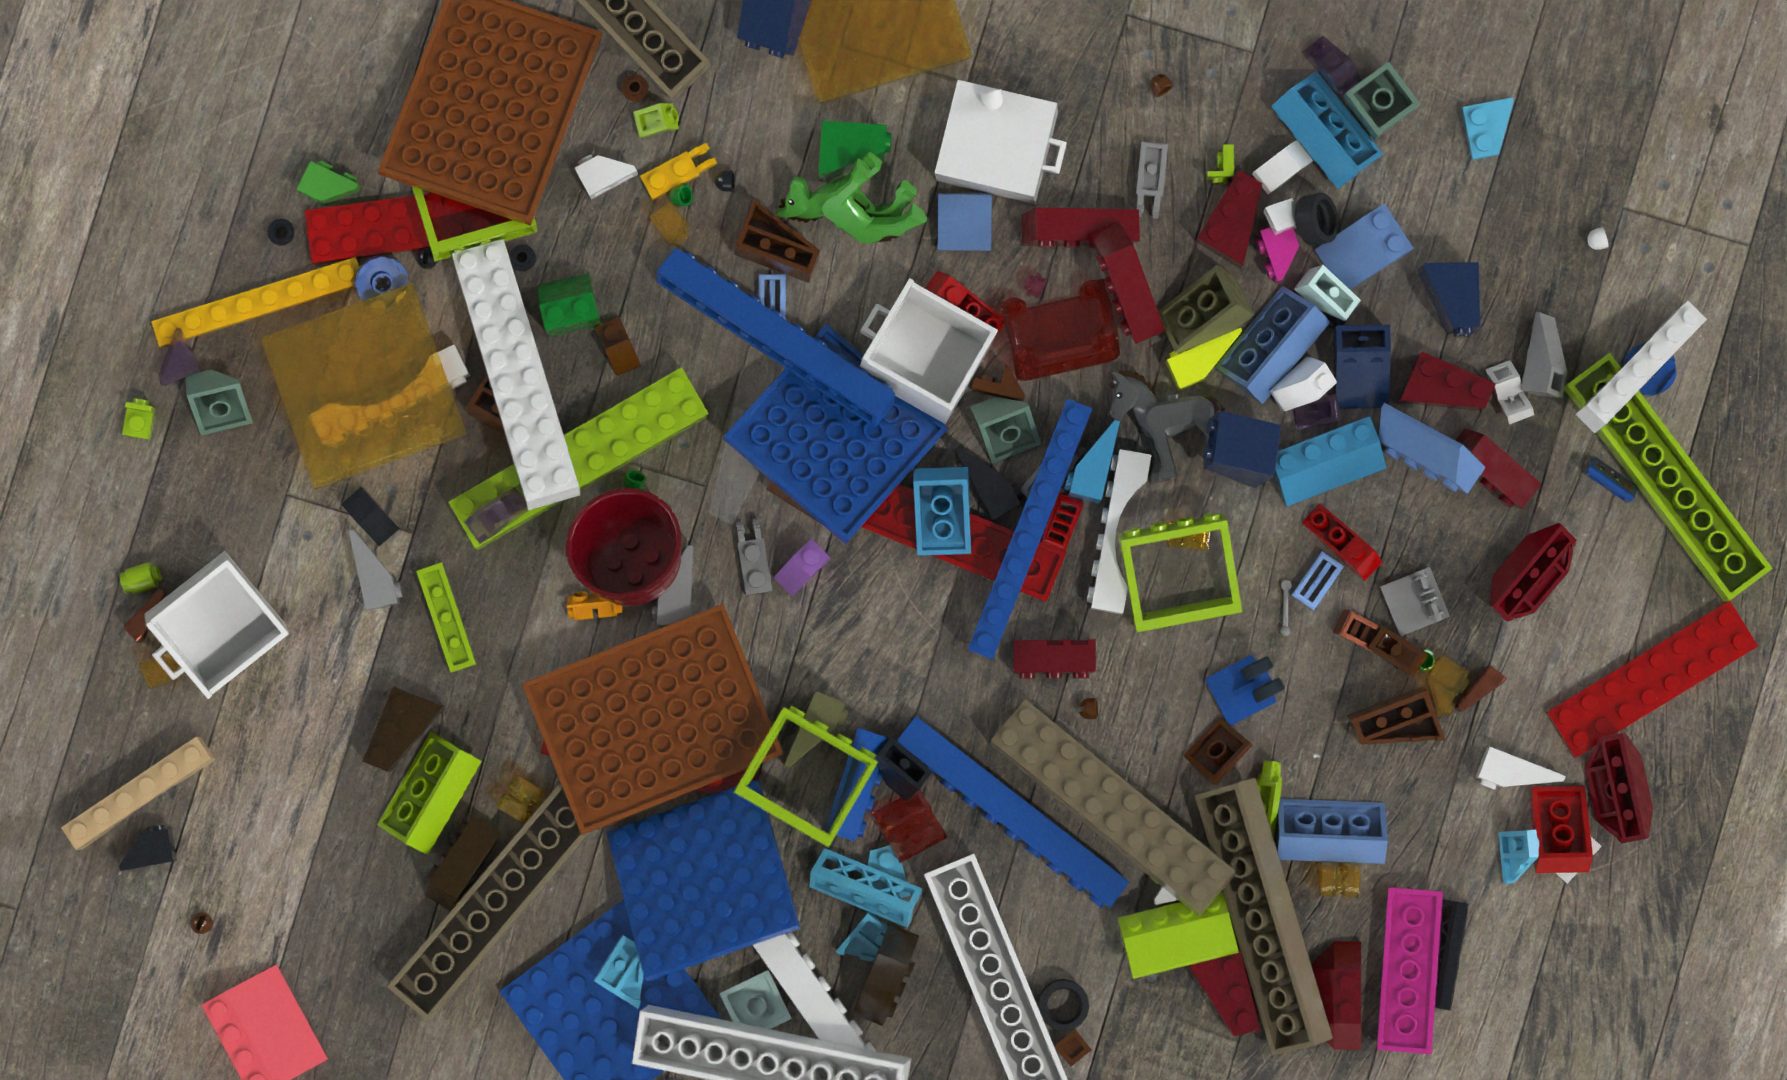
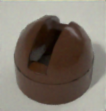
[1150,74,1174,97]
[1079,698,1098,720]
[190,912,213,934]

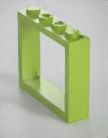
[411,186,538,262]
[1118,512,1242,632]
[734,705,878,847]

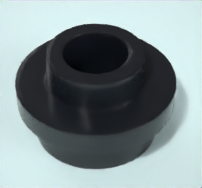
[268,219,295,246]
[509,245,536,272]

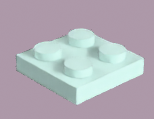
[719,970,792,1029]

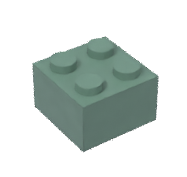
[1343,61,1420,140]

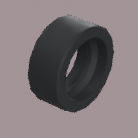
[1295,193,1339,246]
[1038,979,1089,1031]

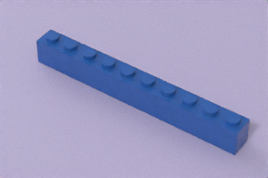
[657,248,895,428]
[967,399,1092,660]
[897,716,1130,908]

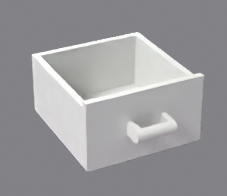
[935,80,1067,205]
[860,278,998,424]
[144,551,289,699]

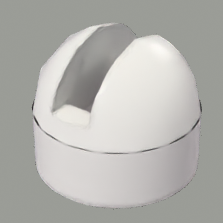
[980,89,1003,110]
[1587,227,1609,250]

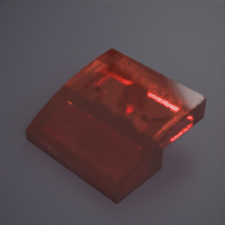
[872,789,947,863]

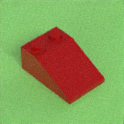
[1531,786,1593,873]

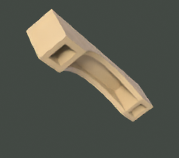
[61,736,216,850]

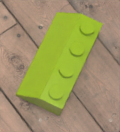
[377,731,482,855]
[1118,892,1238,979]

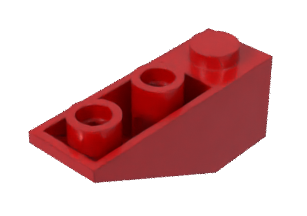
[924,270,1007,339]
[1302,503,1383,582]

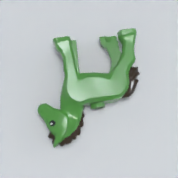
[775,152,928,243]

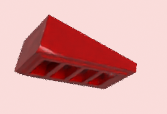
[1040,493,1084,552]

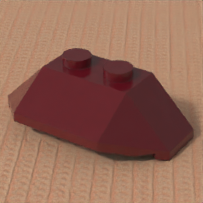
[1490,523,1576,622]
[1584,732,1653,844]
[1311,941,1362,1050]

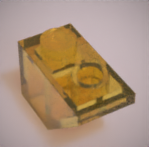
[1425,655,1470,719]

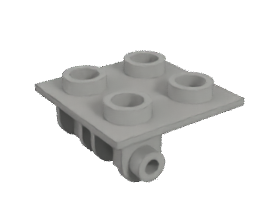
[1380,567,1450,636]

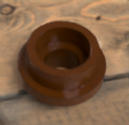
[622,75,648,102]

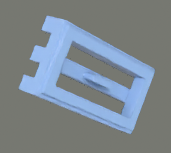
[759,274,786,320]
[1291,551,1344,611]

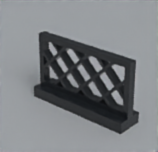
[1435,899,1469,1011]

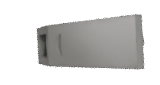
[1521,312,1567,398]

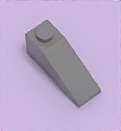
[349,530,403,611]
[652,545,694,626]

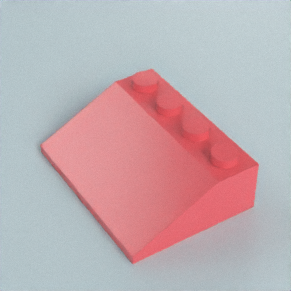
[201,964,328,1080]

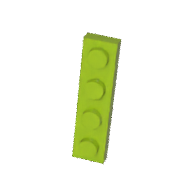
[416,562,477,673]

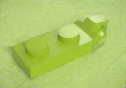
[1256,760,1282,837]

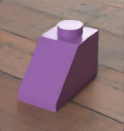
[773,539,831,597]

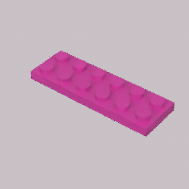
[1377,887,1443,1054]

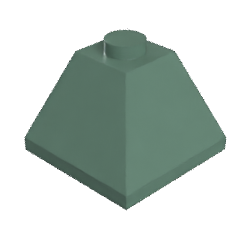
[185,369,253,436]
[970,397,1041,464]

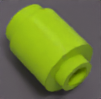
[119,562,162,595]

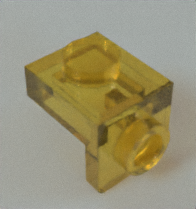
[1167,520,1210,551]

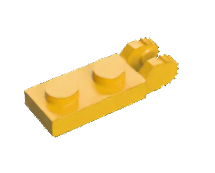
[640,143,717,200]

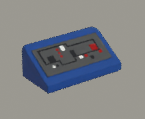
[1584,457,1638,503]

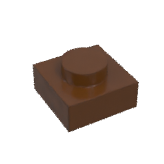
[1054,1029,1092,1066]

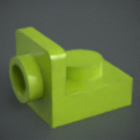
[633,103,679,138]
[1206,144,1234,185]
[122,398,156,440]

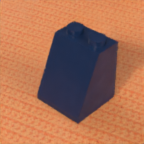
[737,0,811,58]
[1419,262,1480,337]
[1203,411,1281,488]

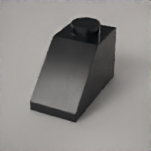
[341,487,400,546]
[875,737,932,802]
[119,825,177,871]

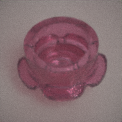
[1024,273,1047,298]

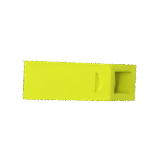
[1166,327,1242,391]

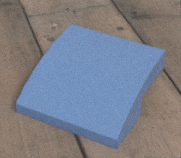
[938,193,992,251]

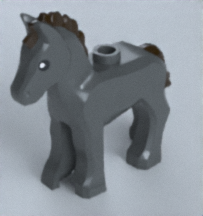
[1108,370,1226,484]

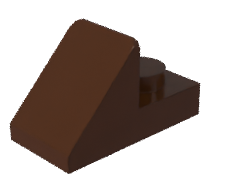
[595,316,642,377]
[971,363,1025,402]
[1368,626,1428,677]

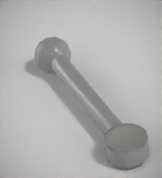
[1280,580,1292,636]

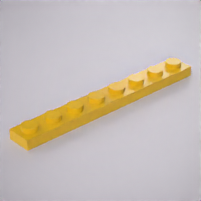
[151,257,360,348]

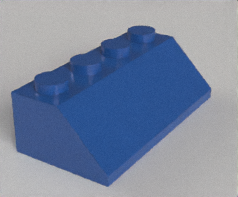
[824,728,889,841]

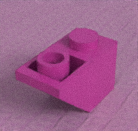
[1256,227,1299,284]

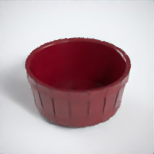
[566,488,682,606]

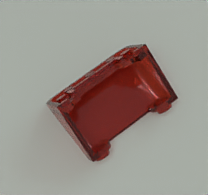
[999,279,1120,381]

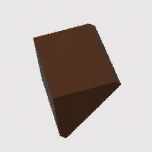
[1183,717,1253,785]

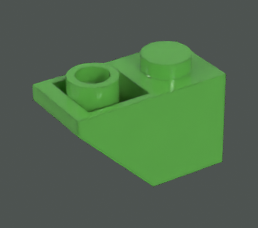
[296,160,362,205]

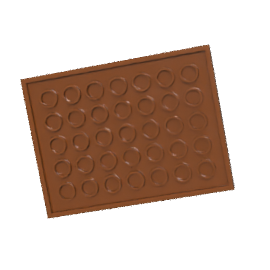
[378,0,603,226]
[522,604,784,835]

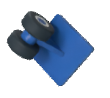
[1205,655,1285,726]

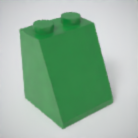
[818,120,892,182]
[537,273,602,338]

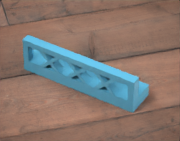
[809,848,922,928]

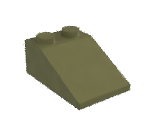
[1158,265,1254,353]
[784,691,849,769]

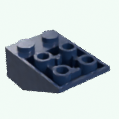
[1333,325,1391,409]

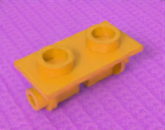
[567,591,623,621]

